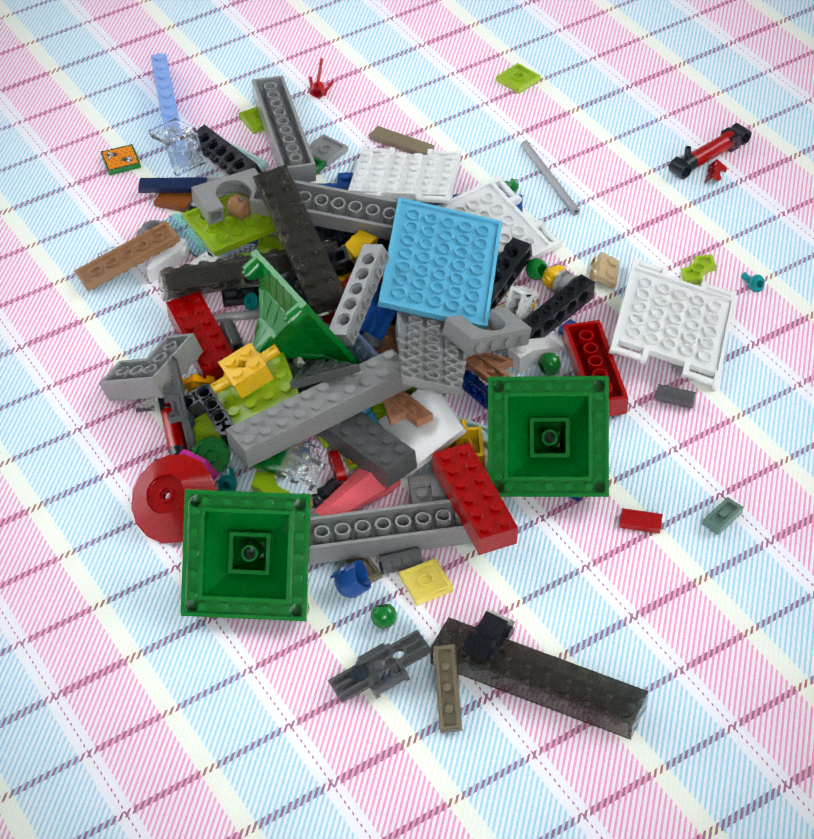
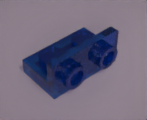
[462,370,488,410]

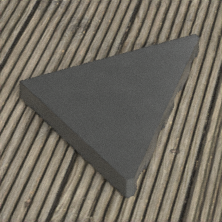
[290,358,361,389]

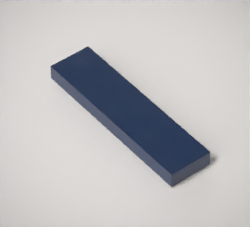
[138,177,208,193]

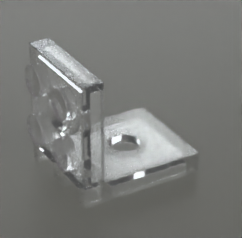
[148,118,205,177]
[275,440,328,491]

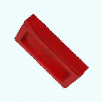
[620,508,663,534]

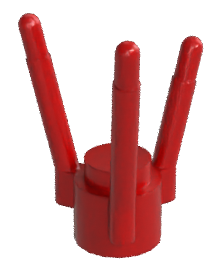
[309,58,334,98]

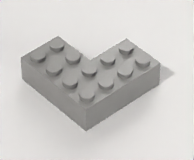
[99,333,203,401]

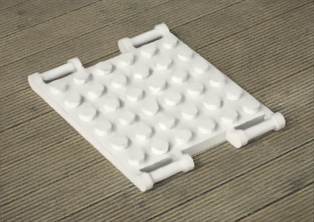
[348,146,461,205]
[437,176,564,260]
[608,256,737,390]

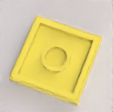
[398,558,454,606]

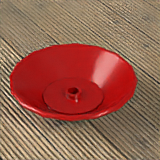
[131,454,216,543]

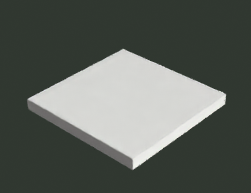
[378,389,467,480]

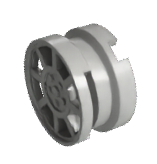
[552,270,578,293]

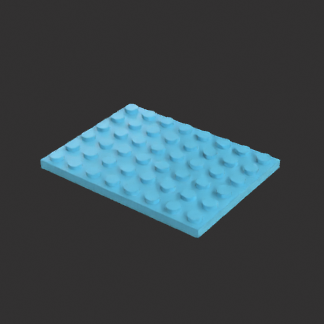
[377,197,502,330]

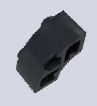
[462,611,515,662]

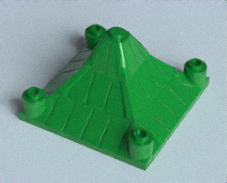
[242,249,361,365]
[488,376,610,497]
[180,489,313,621]

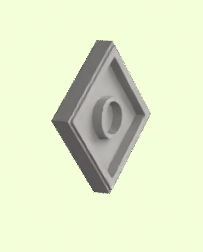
[309,134,349,167]

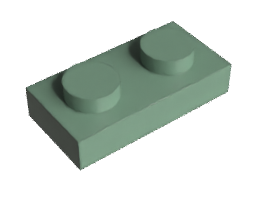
[702,497,744,535]

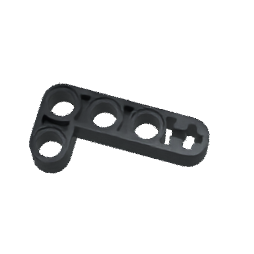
[184,384,234,446]

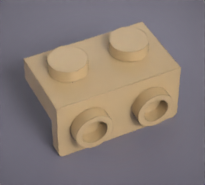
[589,252,619,289]

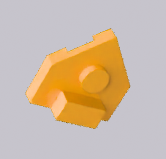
[182,374,216,393]

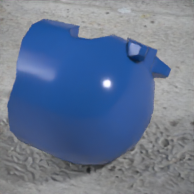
[330,560,371,598]

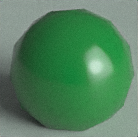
[525,258,548,280]
[538,352,561,376]
[371,604,397,629]

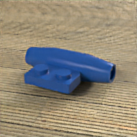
[359,285,397,341]

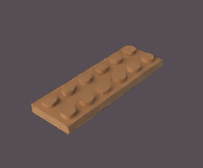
[74,221,181,291]

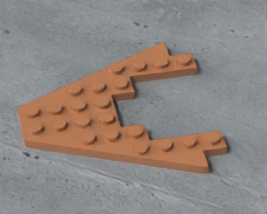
[376,324,513,427]

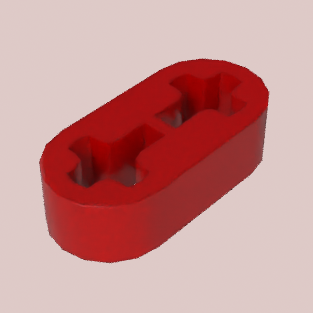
[327,450,347,482]

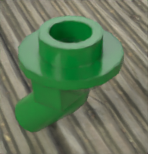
[499,178,519,193]

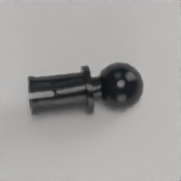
[312,477,340,509]

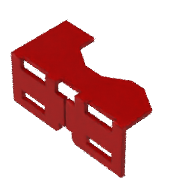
[705,159,727,183]

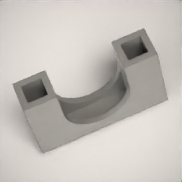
[191,168,259,225]
[443,307,532,356]

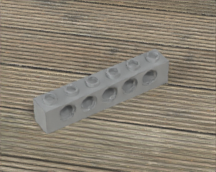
[329,244,390,346]

